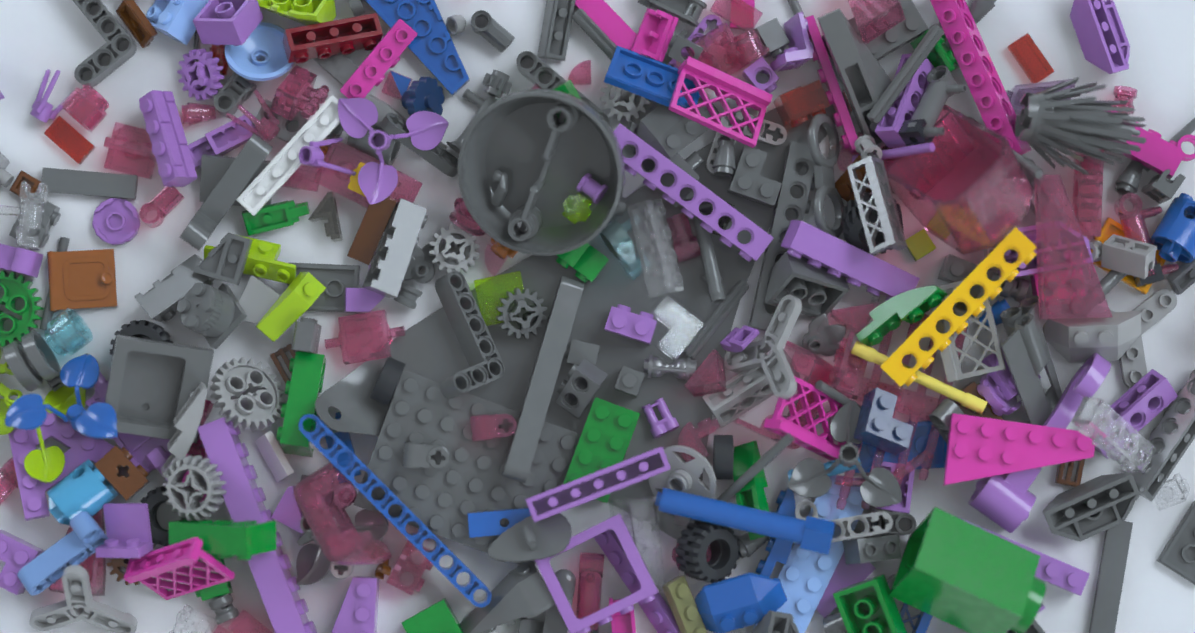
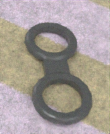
[807,113,844,238]

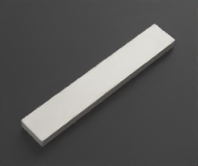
[236,95,340,216]

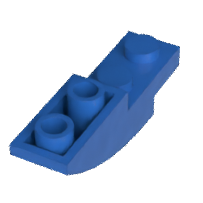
[755,487,796,577]

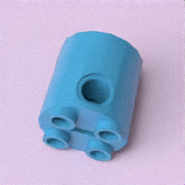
[47,459,119,525]

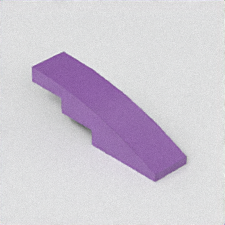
[188,114,258,171]

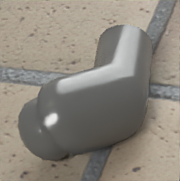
[491,170,508,207]

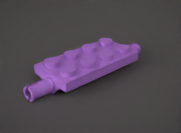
[85,372,172,481]

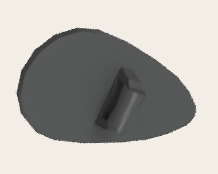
[488,513,572,563]

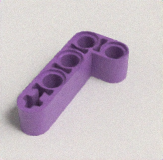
[0,244,44,278]

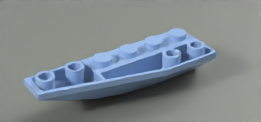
[146,0,209,45]

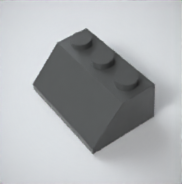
[765,252,850,318]

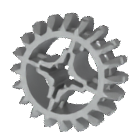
[162,455,227,521]

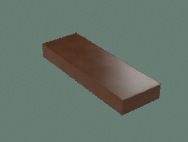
[347,197,397,265]

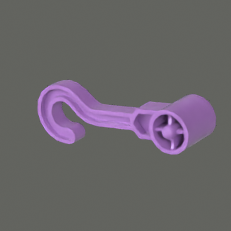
[969,353,1111,533]

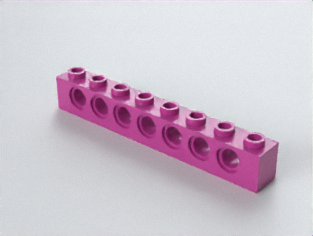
[930,0,1032,161]

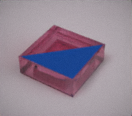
[382,70,412,100]

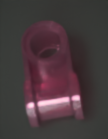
[470,414,517,441]

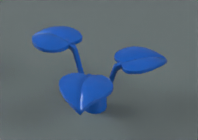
[5,354,118,438]

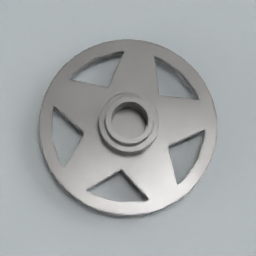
[648,445,716,499]

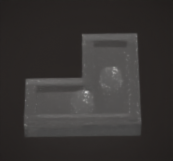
[652,295,704,361]

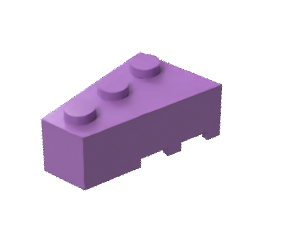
[331,576,379,633]

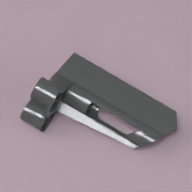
[1000,295,1062,426]

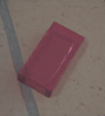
[710,0,763,34]

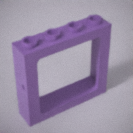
[535,513,659,633]

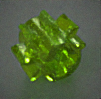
[562,192,592,224]

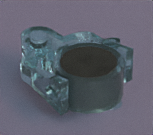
[598,214,649,280]

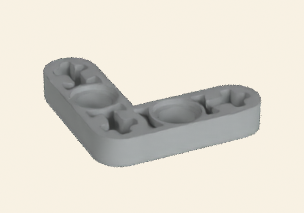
[705,109,787,176]

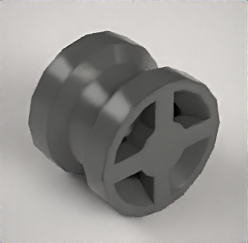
[394,283,423,309]

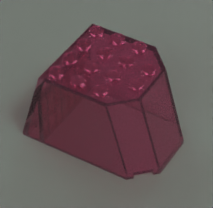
[883,105,1033,255]

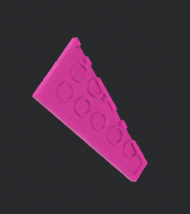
[943,413,1096,486]

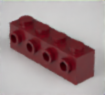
[282,13,383,64]

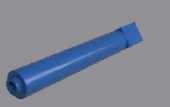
[655,488,835,555]

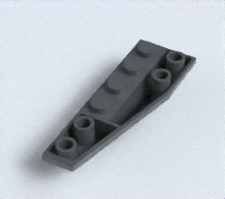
[817,9,892,151]

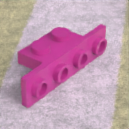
[340,19,418,98]

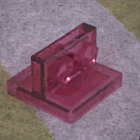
[104,122,156,180]

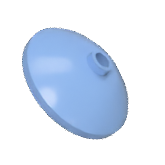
[225,22,294,81]

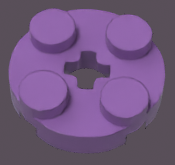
[977,373,1021,416]

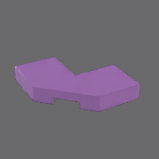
[345,265,385,312]

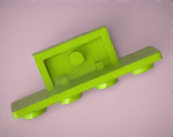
[204,234,296,284]

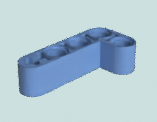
[17,511,108,596]

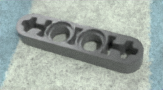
[380,113,458,177]

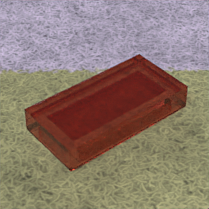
[1007,33,1054,85]
[44,116,96,165]

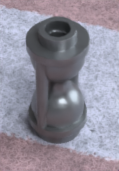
[643,354,697,381]

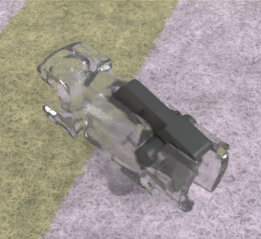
[0,181,50,250]

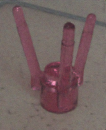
[226,90,280,142]

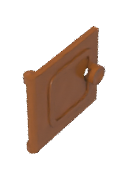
[47,249,117,312]

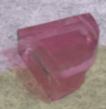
[568,60,591,85]
[484,244,508,277]

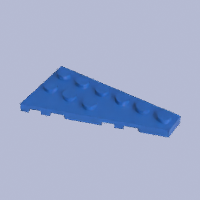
[365,0,470,96]

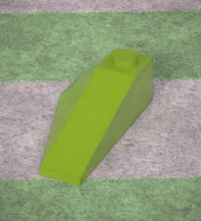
[257,0,337,26]

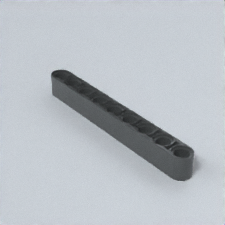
[502,276,585,483]

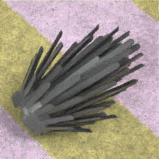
[1015,77,1147,175]

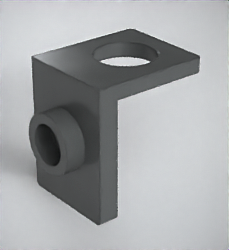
[668,29,703,63]

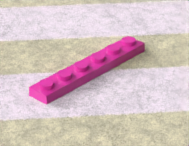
[806,15,858,154]

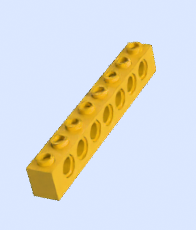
[880,227,1037,387]

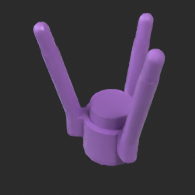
[30,69,76,123]
[299,137,356,176]

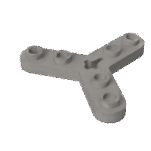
[1071,289,1177,388]
[723,295,802,399]
[29,565,138,633]

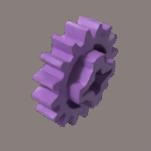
[177,48,224,100]

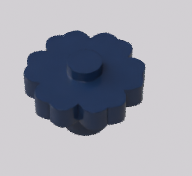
[401,77,445,116]

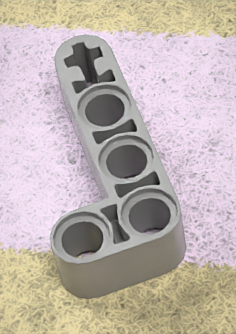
[795,500,893,543]

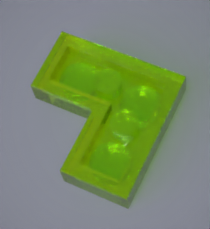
[474,271,524,326]

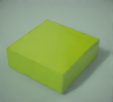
[905,229,936,261]

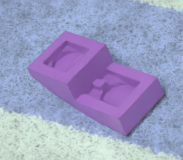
[720,325,760,352]

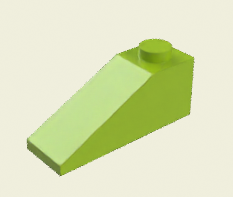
[255,272,326,342]

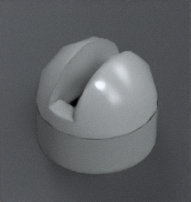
[446,15,466,35]

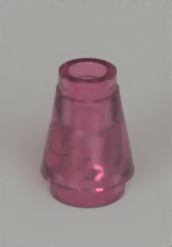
[181,102,216,126]

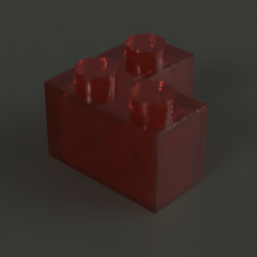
[773,80,831,128]

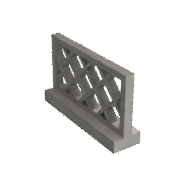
[930,280,1006,382]

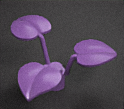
[338,98,448,204]

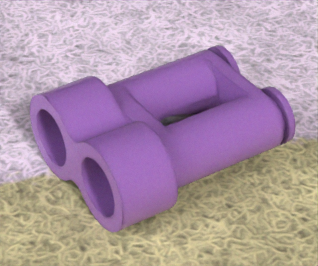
[642,398,680,439]

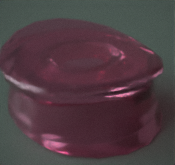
[449,198,486,236]

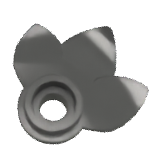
[403,244,435,284]
[802,313,847,356]

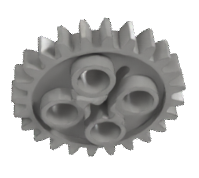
[210,357,286,432]

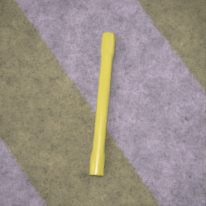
[851,341,987,415]

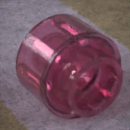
[60,85,109,132]

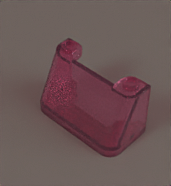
[294,462,392,565]

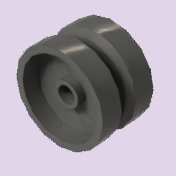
[3,330,61,392]

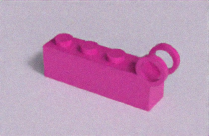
[1107,111,1195,180]

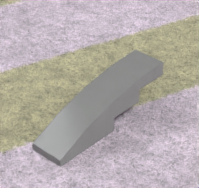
[161,382,207,478]

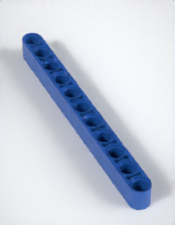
[299,414,491,608]

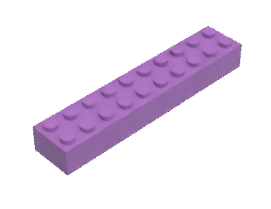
[197,417,317,633]

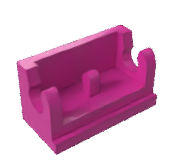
[631,8,679,62]

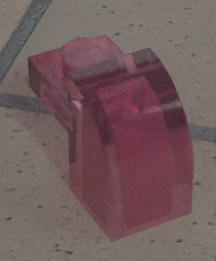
[678,417,721,463]

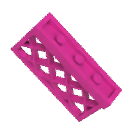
[668,56,773,148]
[763,376,846,461]
[124,537,235,600]

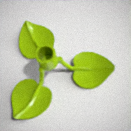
[0,385,86,483]

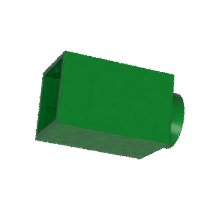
[889,507,1046,633]

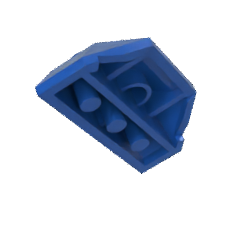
[694,573,787,633]

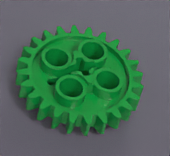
[0,270,44,347]

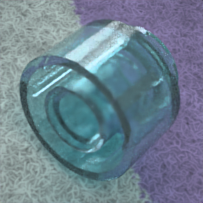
[44,308,93,356]

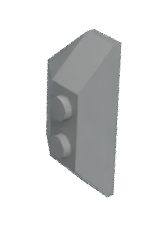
[1044,311,1141,363]

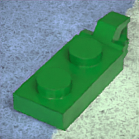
[242,200,310,236]

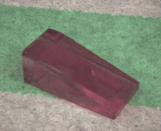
[282,165,322,192]

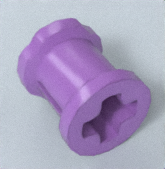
[576,173,608,204]

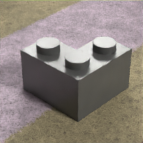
[727,145,782,208]
[937,254,994,317]

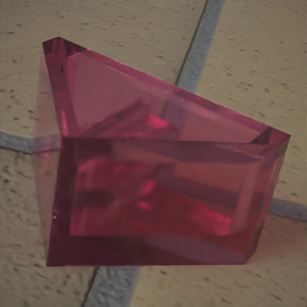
[829,303,879,335]
[684,349,727,397]

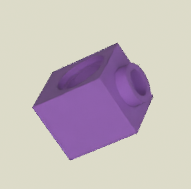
[742,56,779,93]

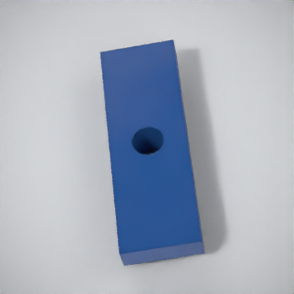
[467,508,532,538]

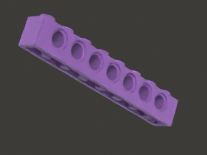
[614,124,773,262]

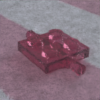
[325,310,406,365]

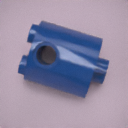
[1150,193,1195,263]

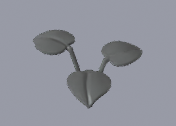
[788,400,902,507]
[296,475,389,585]

